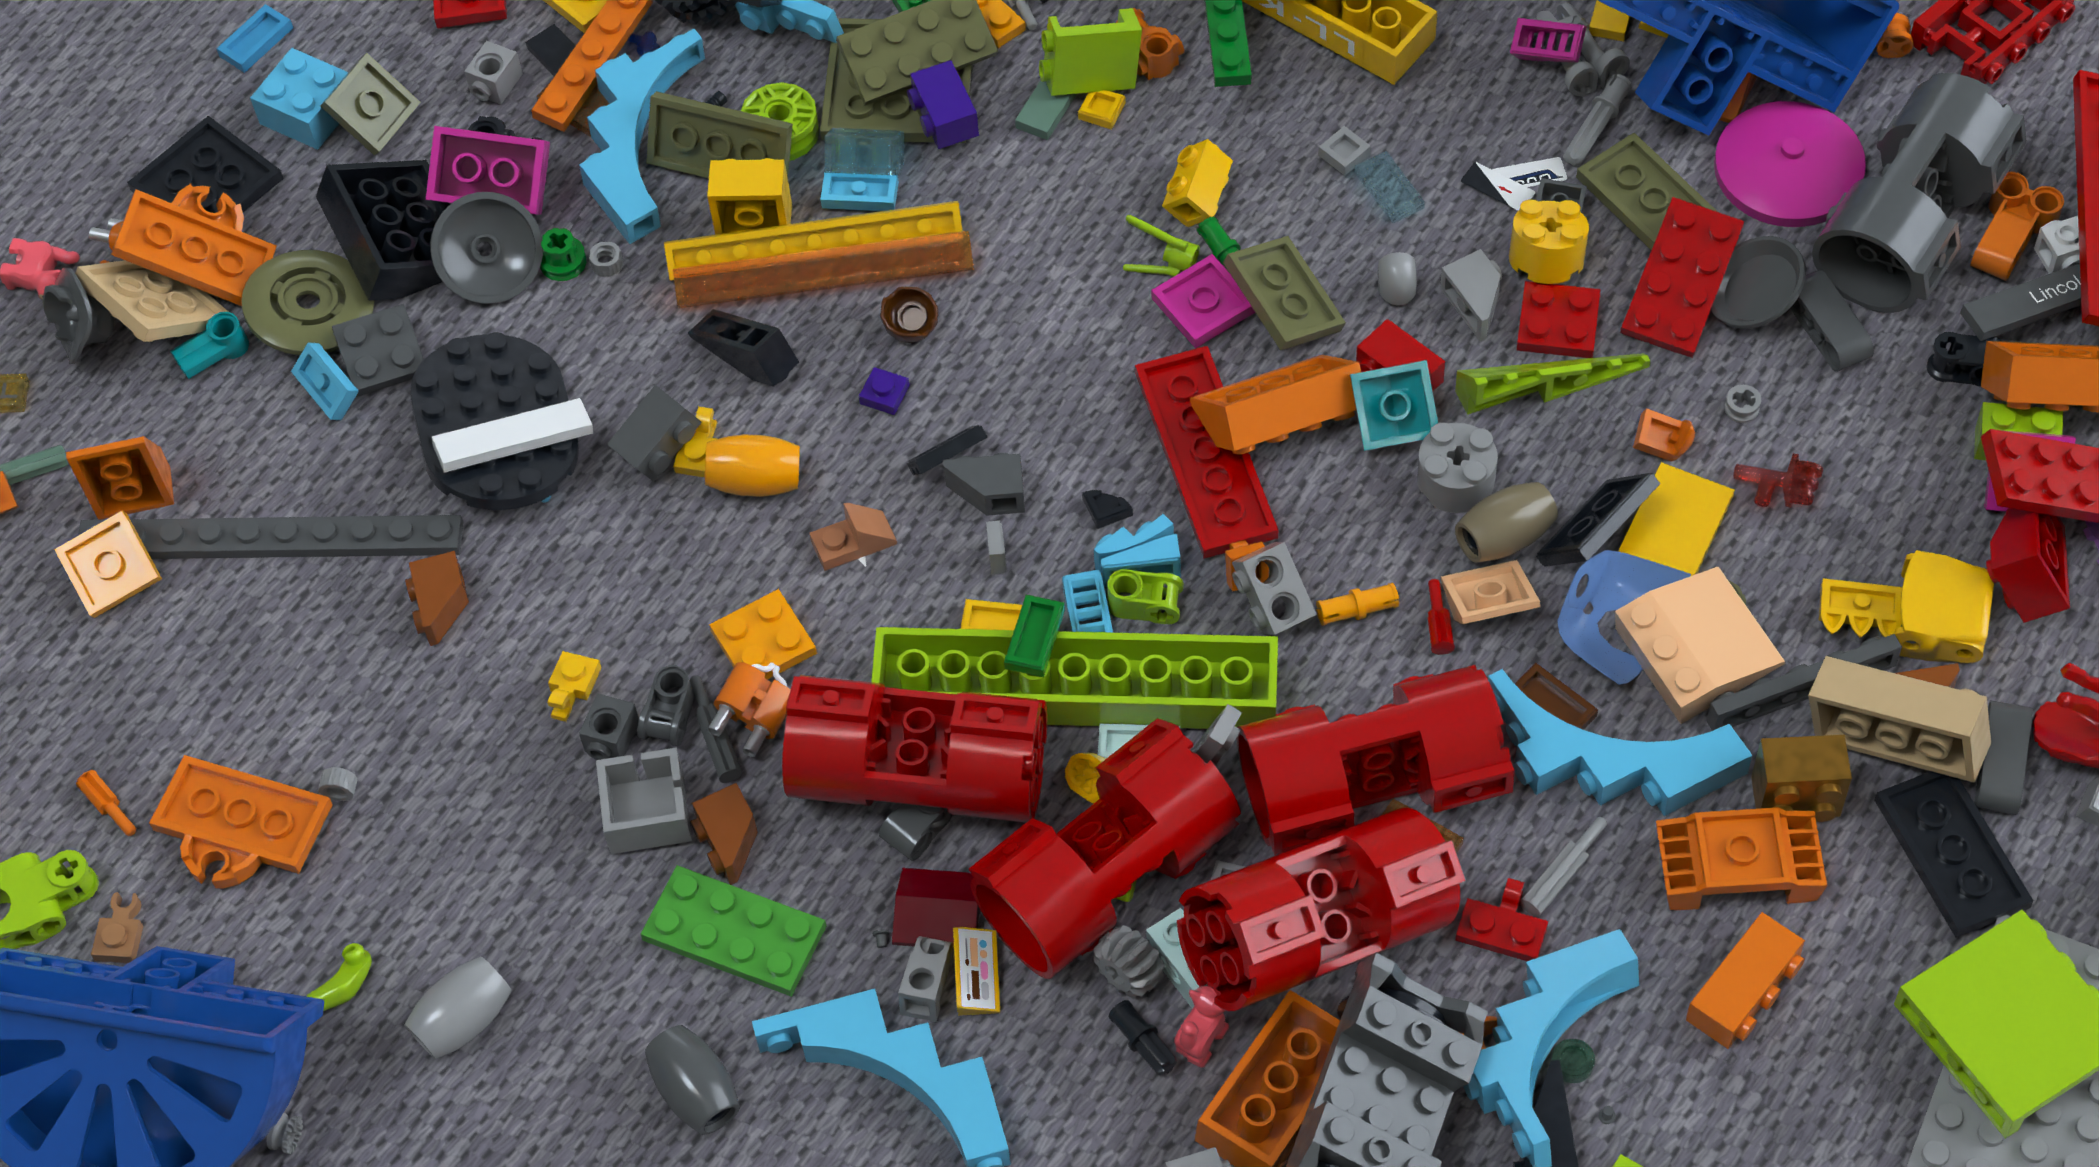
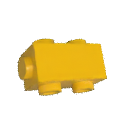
[1162,139,1233,227]

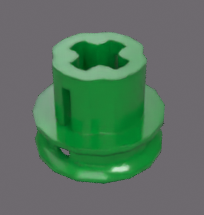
[540,228,587,281]

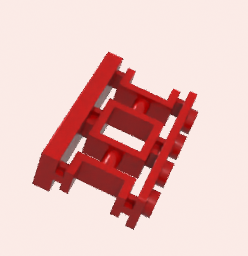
[1911,0,2075,84]

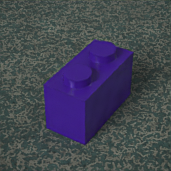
[907,60,979,149]

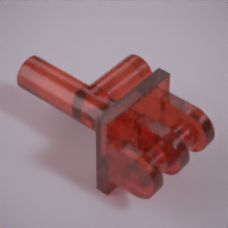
[1733,453,1824,508]

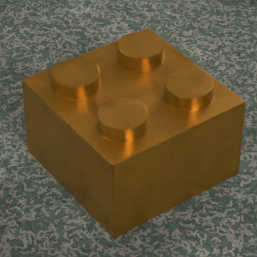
[1751,734,1852,822]

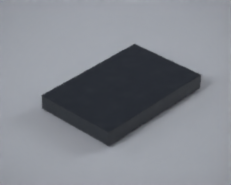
[1536,473,1660,567]

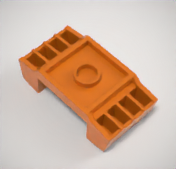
[1656,807,1828,910]

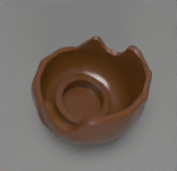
[880,287,938,343]

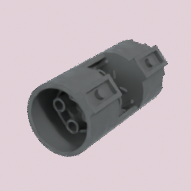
[1812,73,2027,313]

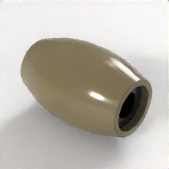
[1455,482,1558,563]

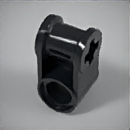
[1926,332,2002,387]

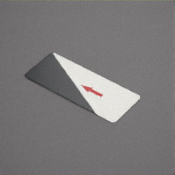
[1461,162,1535,211]

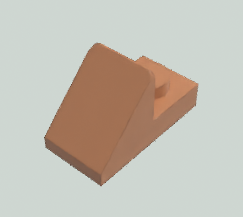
[810,503,897,571]

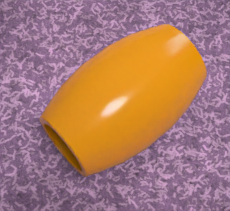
[705,434,800,497]

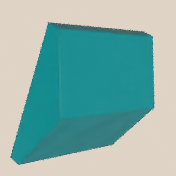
[1350,360,1438,451]

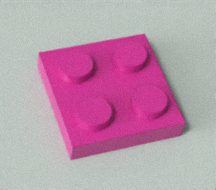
[1151,254,1255,348]

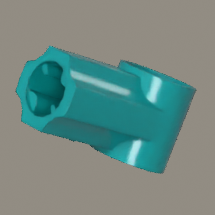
[170,312,249,379]

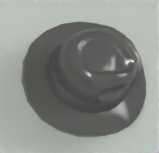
[42,268,114,364]

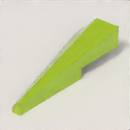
[1455,353,1650,415]

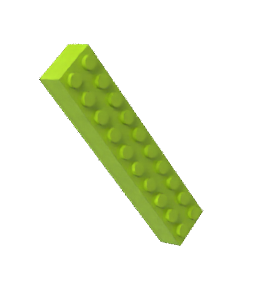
[871,627,1278,729]

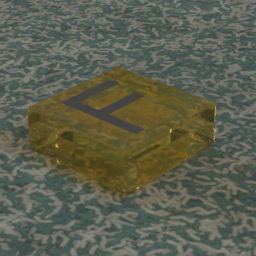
[0,373,29,413]

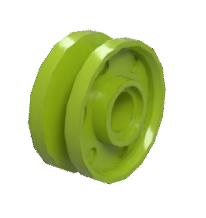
[741,82,819,161]

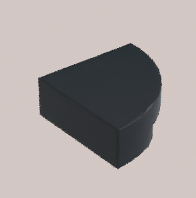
[1082,490,1133,529]

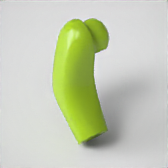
[307,943,372,1011]

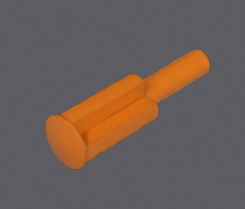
[76,770,137,836]

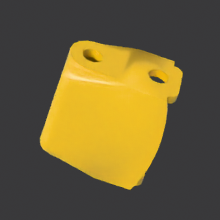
[1894,550,1994,663]

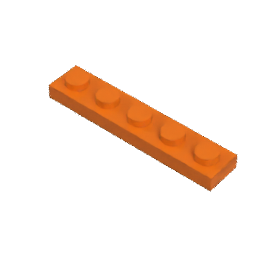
[531,0,653,132]

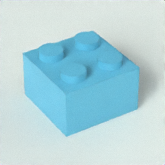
[250,48,348,150]

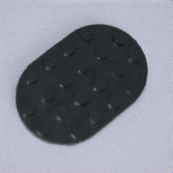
[410,332,579,510]

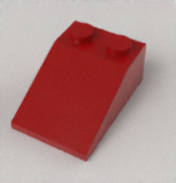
[1986,508,2070,623]

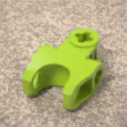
[0,850,99,949]

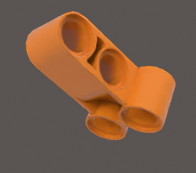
[1970,171,2064,281]

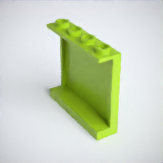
[1894,910,2099,1139]

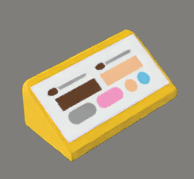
[953,927,1000,1016]

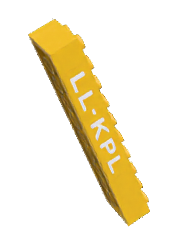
[1242,0,1437,85]

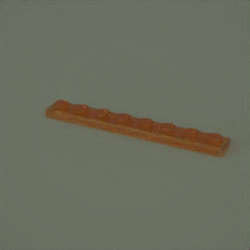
[673,231,974,308]

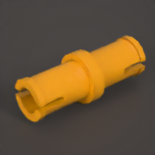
[1316,582,1399,626]

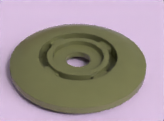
[242,250,374,355]

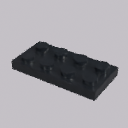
[1874,771,2034,938]

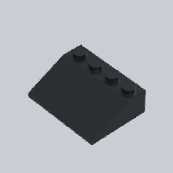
[316,160,450,301]

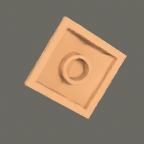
[1441,560,1540,624]

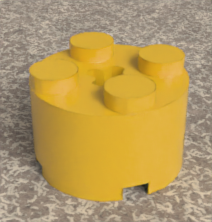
[1509,199,1589,284]

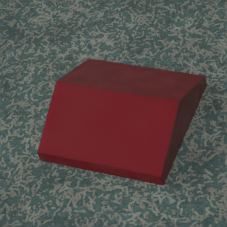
[892,868,980,950]

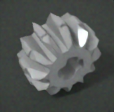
[1093,925,1165,998]

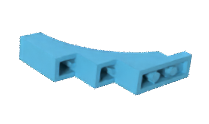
[752,989,1011,1167]

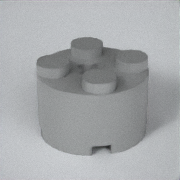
[1417,423,1498,513]

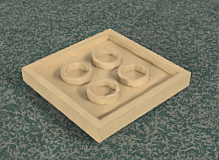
[75,260,229,342]

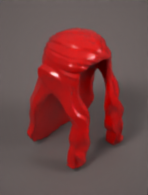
[2032,663,2099,769]

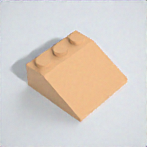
[1615,567,1785,724]

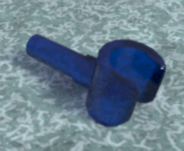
[627,31,660,56]

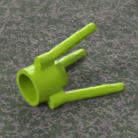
[1123,215,1200,277]

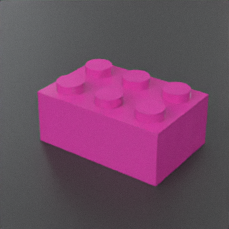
[426,126,550,215]

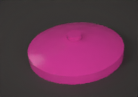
[1714,101,1866,227]

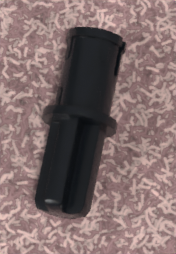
[1108,1000,1177,1076]

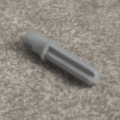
[1563,74,1632,167]

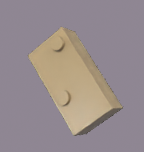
[1808,656,1991,783]

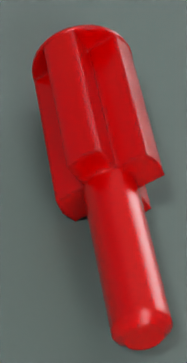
[1428,579,1455,655]

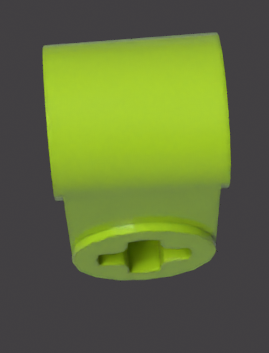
[1107,569,1184,624]

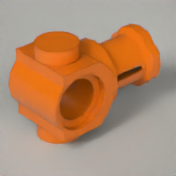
[1116,8,1184,80]

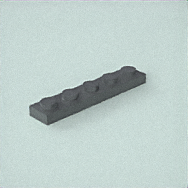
[1707,634,1902,731]

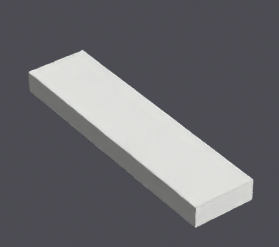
[432,398,593,473]

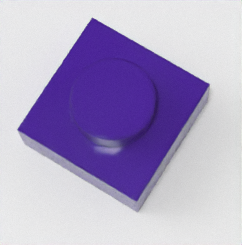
[858,367,910,415]

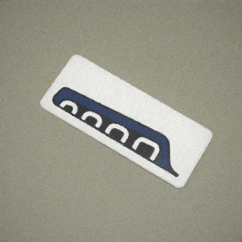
[1492,157,1567,187]

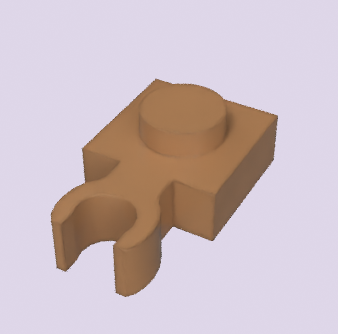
[91,892,143,963]

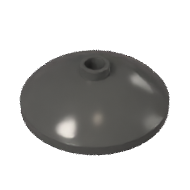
[430,192,543,304]

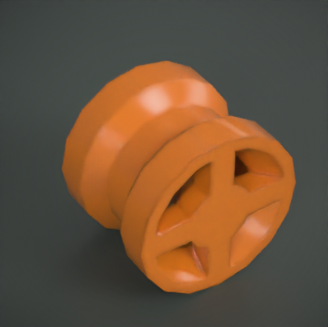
[1876,13,1913,58]

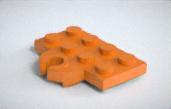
[111,184,277,306]
[149,755,333,889]

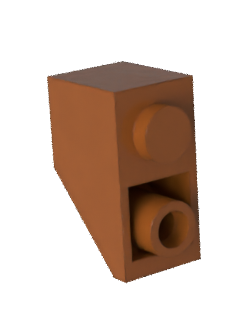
[405,551,469,646]
[690,783,758,885]

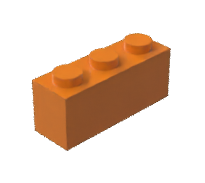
[1686,912,1805,1049]

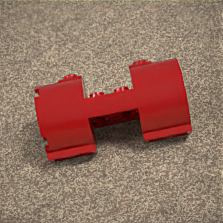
[1236,665,1515,855]
[782,675,1047,822]
[969,718,1241,979]
[1177,807,1466,1011]

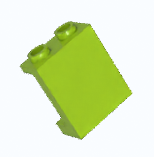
[1039,8,1142,96]

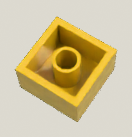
[707,158,792,235]

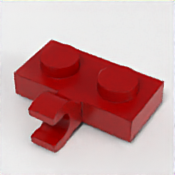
[1455,878,1549,961]

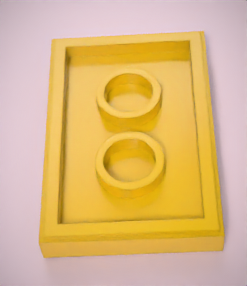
[1618,462,1735,576]

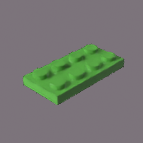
[640,865,827,997]

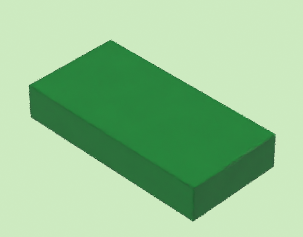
[1004,594,1065,678]

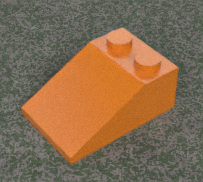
[66,436,174,520]

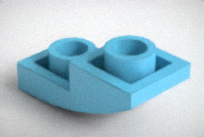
[1094,514,1174,573]

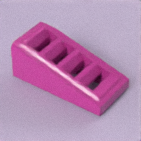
[1510,18,1587,62]

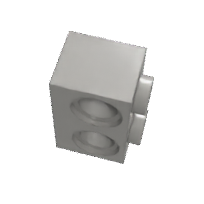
[1232,542,1317,635]

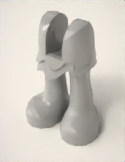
[1536,2,1630,97]

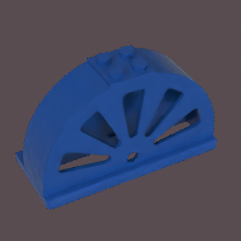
[1598,0,1899,136]
[0,946,324,1167]

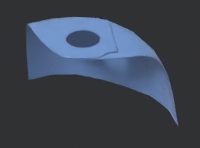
[1558,550,1691,685]

